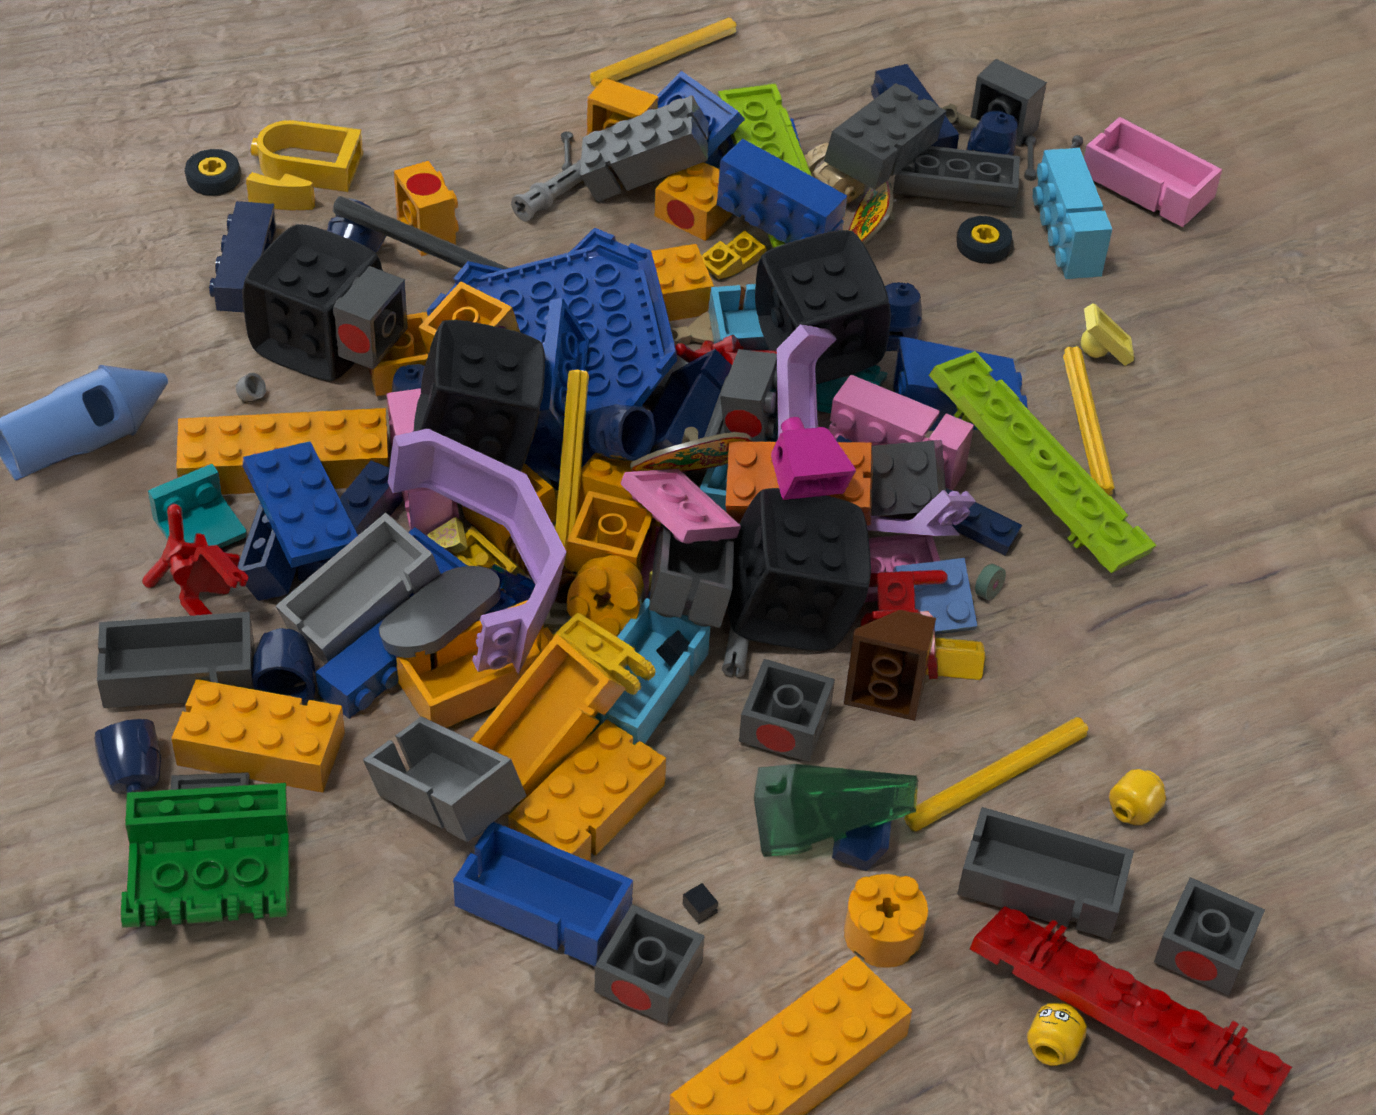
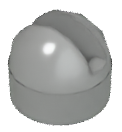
[236,373,266,402]

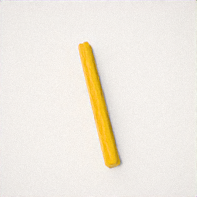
[590,17,737,88]
[1063,346,1115,496]
[555,370,589,574]
[904,717,1089,831]

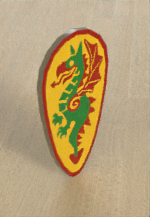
[849,180,895,244]
[630,427,753,472]

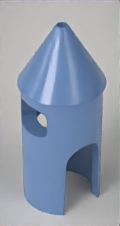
[0,365,169,480]

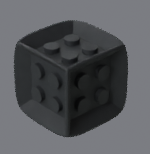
[242,224,383,381]
[755,230,891,384]
[413,320,545,472]
[728,488,871,651]

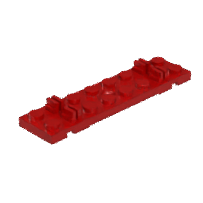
[970,906,1292,1115]

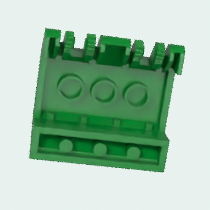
[121,783,290,928]

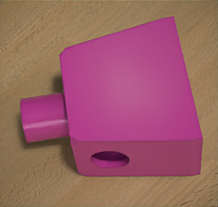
[771,417,856,500]

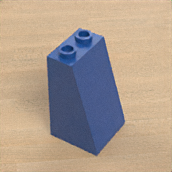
[893,337,1027,431]

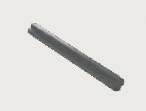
[333,196,508,269]

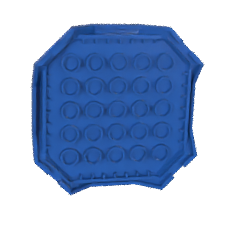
[427,228,678,454]

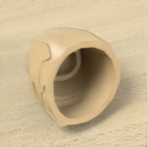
[804,143,865,203]

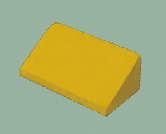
[449,526,525,590]
[926,637,985,680]

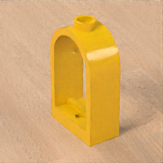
[251,120,363,192]

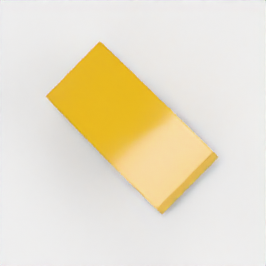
[246,172,315,210]
[701,230,767,279]

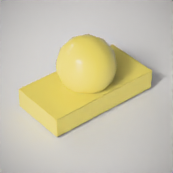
[1080,303,1134,366]

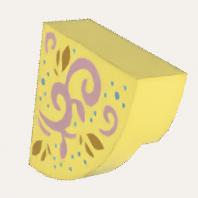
[427,517,468,553]

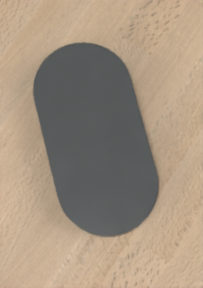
[379,566,501,658]

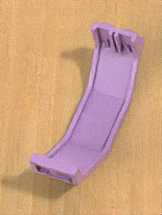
[777,324,976,536]
[388,429,566,674]

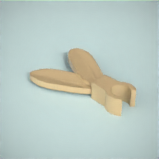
[671,311,714,345]

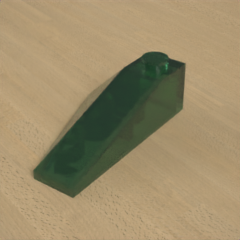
[754,764,919,857]

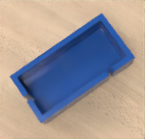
[717,139,848,243]
[453,822,633,966]

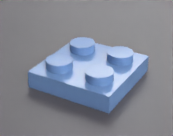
[893,558,977,635]

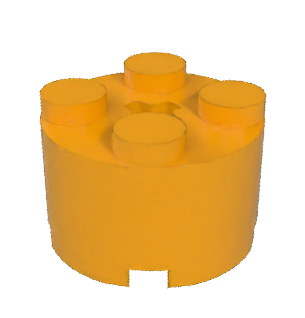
[567,555,645,636]
[844,874,928,968]

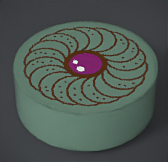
[975,563,1006,601]

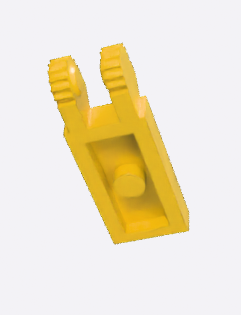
[553,612,656,695]

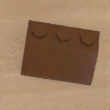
[843,610,936,721]

